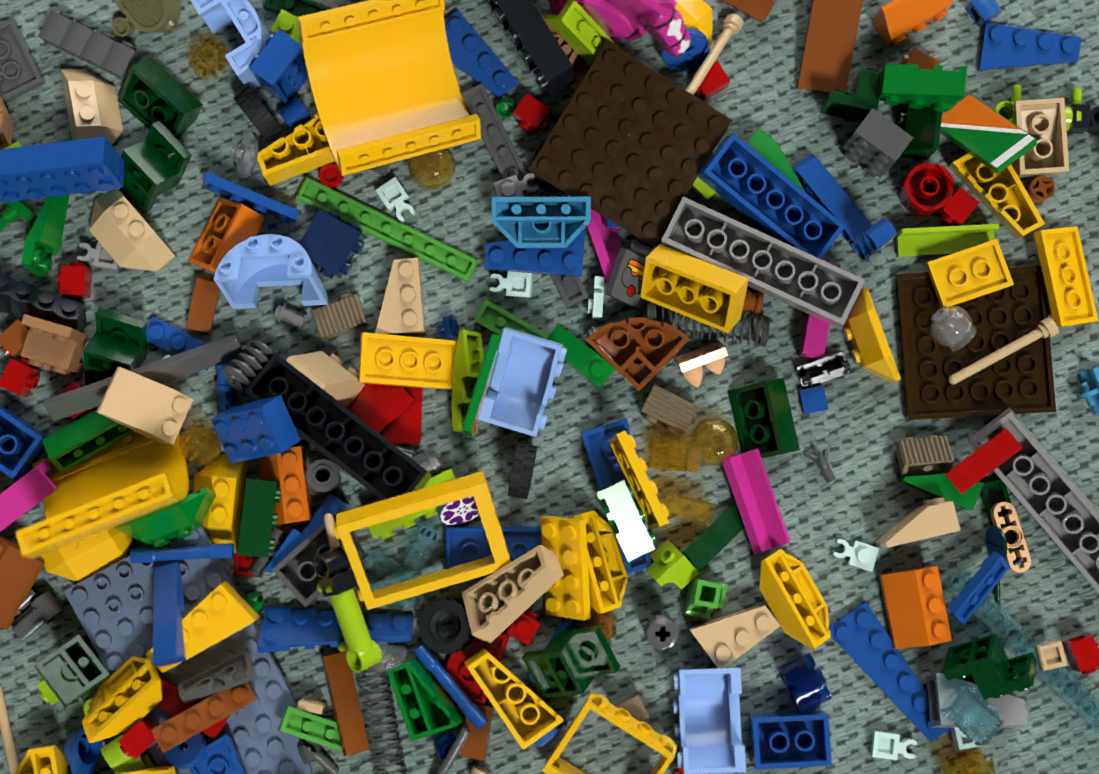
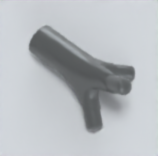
[804,450,836,483]

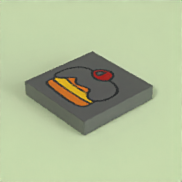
[605,248,646,311]

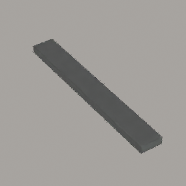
[43,334,243,421]

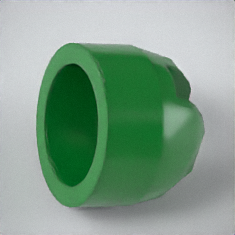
[496,97,516,118]
[244,592,264,613]

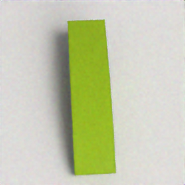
[452,329,484,433]

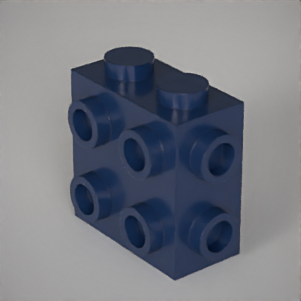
[299,209,365,279]

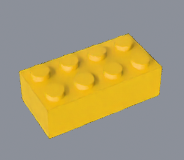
[640,244,749,333]

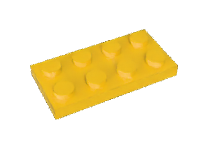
[1034,226,1098,328]
[358,332,458,390]
[607,430,669,529]
[540,516,591,621]

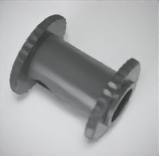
[305,458,342,498]

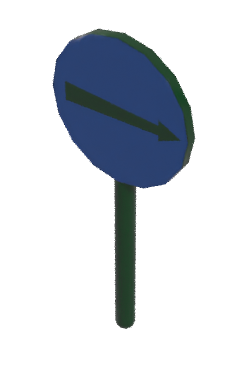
[985,526,1008,607]

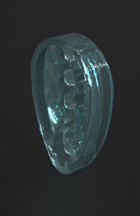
[363,556,425,610]

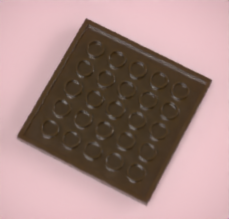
[528,40,733,247]
[895,266,1056,421]

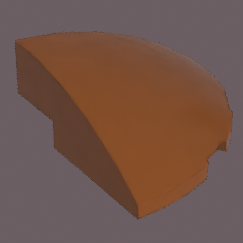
[586,317,690,391]

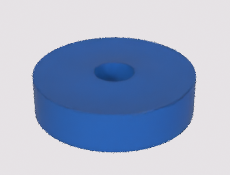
[165,732,207,769]

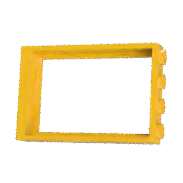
[333,471,511,610]

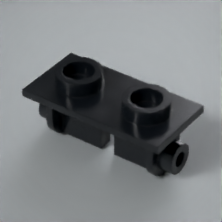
[796,351,851,389]

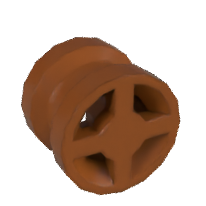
[1026,176,1055,203]
[742,289,764,316]

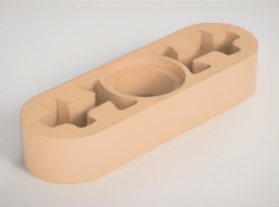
[990,502,1031,572]

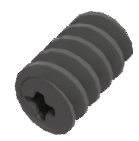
[222,340,275,393]
[644,615,679,650]

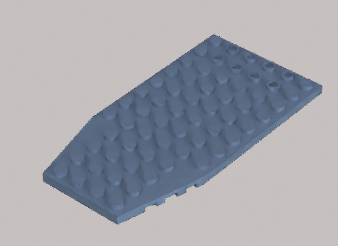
[64,525,313,774]

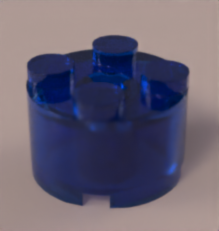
[778,653,832,713]

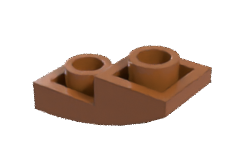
[720,0,775,23]
[186,277,220,333]
[460,704,494,761]

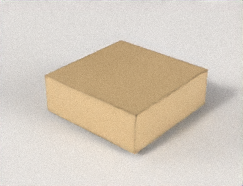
[1034,640,1068,671]
[297,698,327,714]

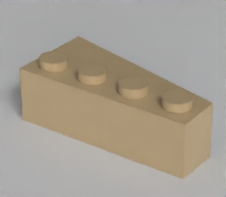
[462,545,563,643]

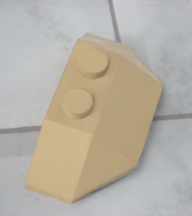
[60,69,123,145]
[89,189,176,272]

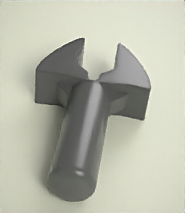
[298,739,339,774]

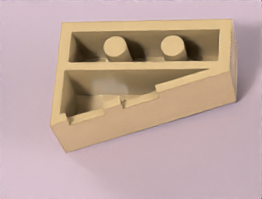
[375,258,426,336]
[688,604,780,669]

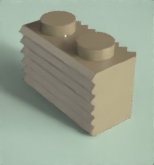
[311,293,369,341]
[640,384,698,436]
[896,435,954,477]

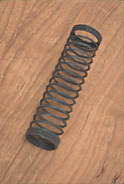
[646,302,770,347]
[356,660,407,774]

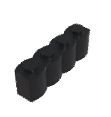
[0,274,87,332]

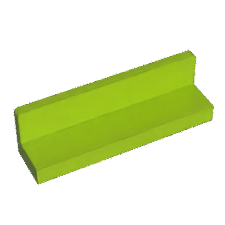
[544,0,619,66]
[895,224,999,258]

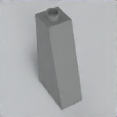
[926,673,1028,728]

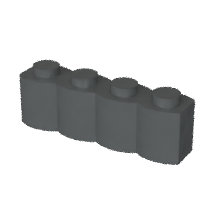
[38,11,140,81]

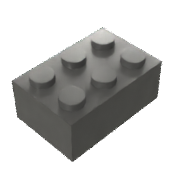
[841,108,913,178]
[272,522,365,607]

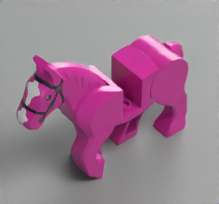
[548,0,691,57]

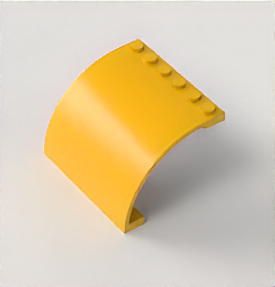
[298,0,481,176]
[16,432,189,559]

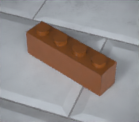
[151,682,257,753]

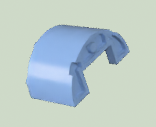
[190,0,269,91]
[214,234,328,309]
[479,327,567,437]
[673,668,746,774]

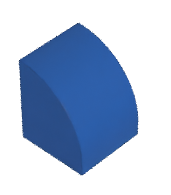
[965,0,1003,27]
[277,97,312,131]

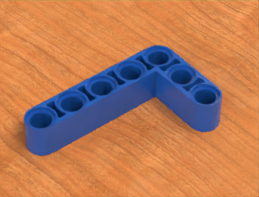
[792,153,897,260]

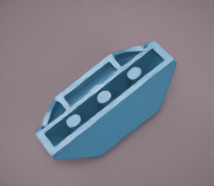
[491,197,591,248]

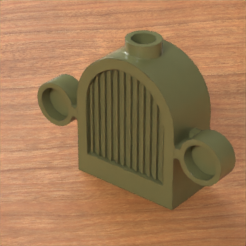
[113,0,181,37]

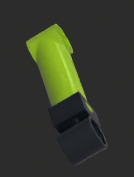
[993,85,1099,135]
[313,546,382,673]

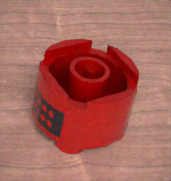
[898,162,954,217]

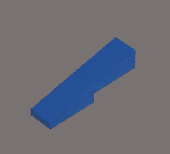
[265,493,349,573]
[153,562,186,667]

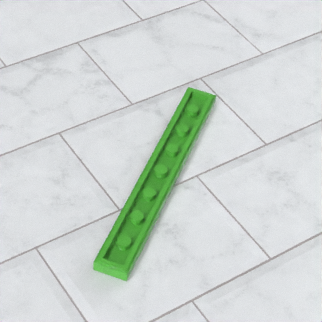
[296,177,479,283]

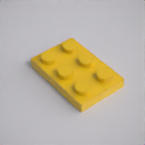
[925,239,1014,310]

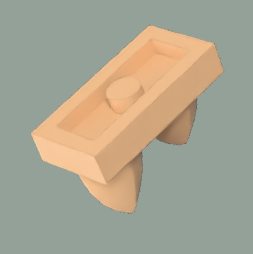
[674,341,728,388]

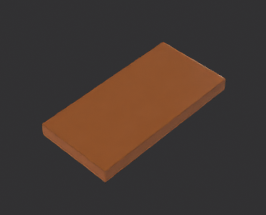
[797,0,863,93]

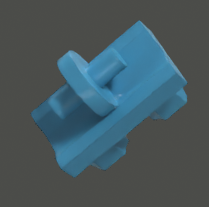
[1076,367,1099,415]

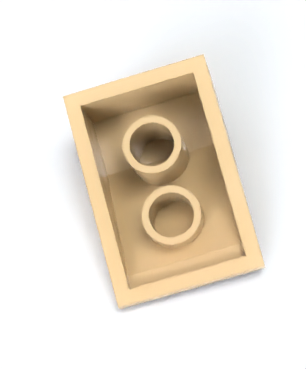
[1012,98,1069,178]
[286,351,365,408]
[96,367,194,445]
[875,497,961,548]

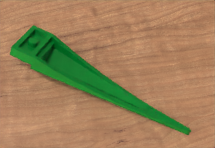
[21,131,72,279]

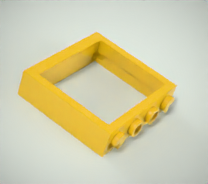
[542,691,678,774]

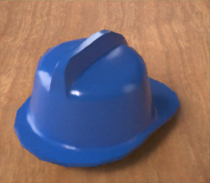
[64,727,103,774]

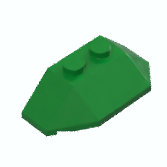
[114,487,216,547]

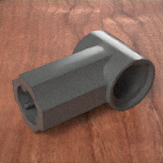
[11,591,64,640]

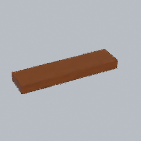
[321,651,370,756]

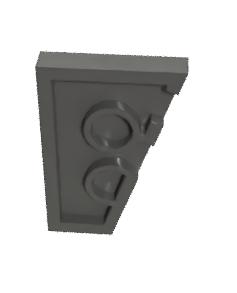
[0,19,46,104]
[178,649,257,704]

